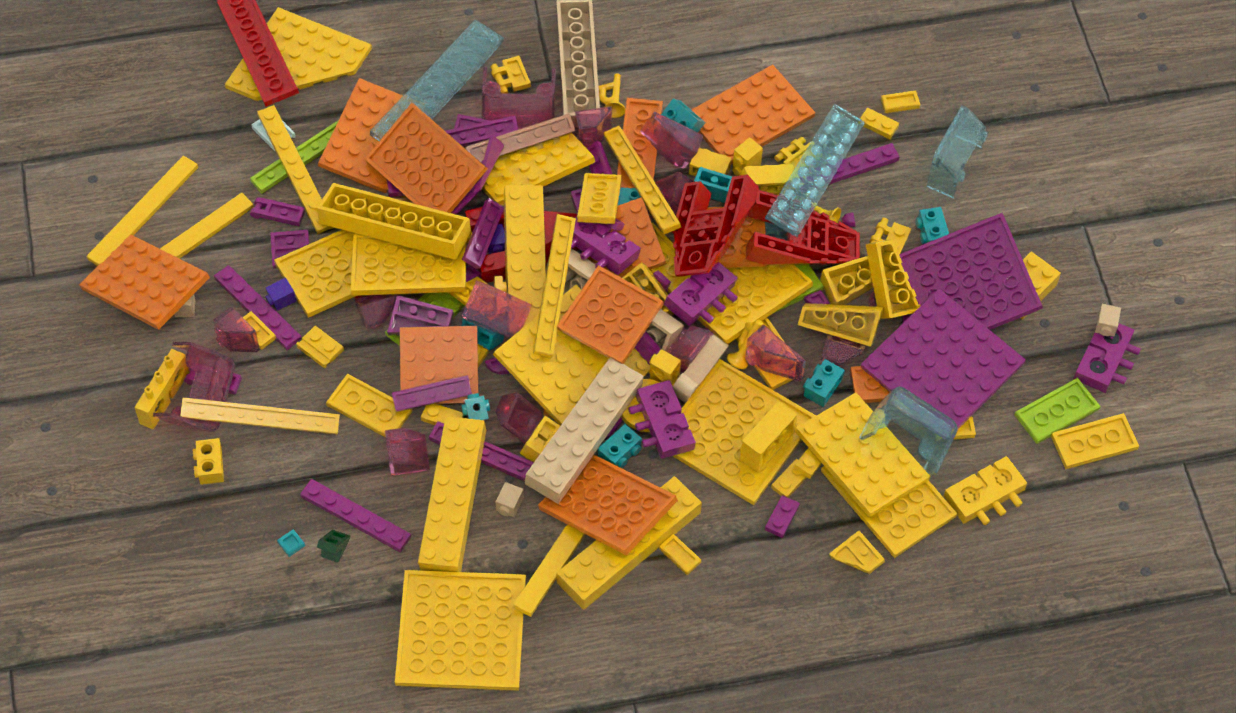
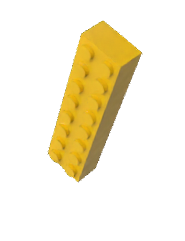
[317,183,471,260]
[504,185,546,337]
[418,416,487,572]
[556,476,702,610]

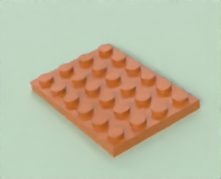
[692,65,815,164]
[318,78,426,194]
[364,103,488,213]
[79,234,210,330]
[538,455,678,556]

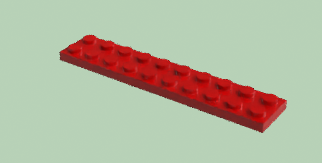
[216,0,299,107]

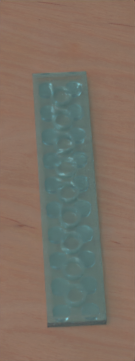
[370,19,504,141]
[765,103,865,237]

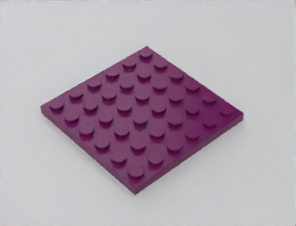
[899,213,1043,330]
[861,289,1026,440]

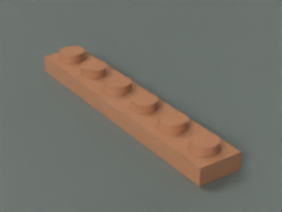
[465,113,575,162]

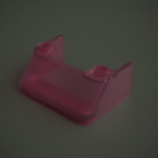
[482,67,556,129]
[153,342,235,432]

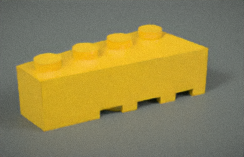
[866,240,921,319]
[820,256,874,305]
[798,303,884,347]

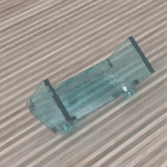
[927,106,989,198]
[859,387,958,476]

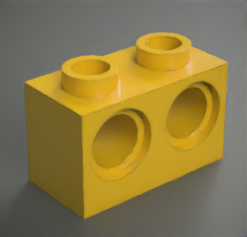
[649,349,681,387]
[520,416,560,462]
[193,438,224,485]

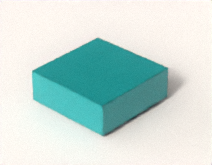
[277,529,305,557]

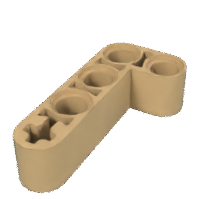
[673,334,729,403]

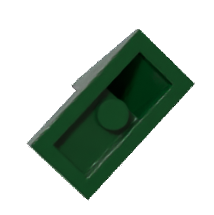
[317,529,351,562]

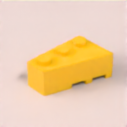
[739,164,800,196]
[622,262,674,316]

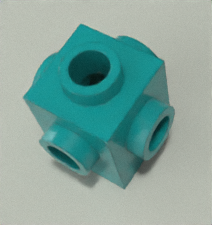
[461,393,490,420]

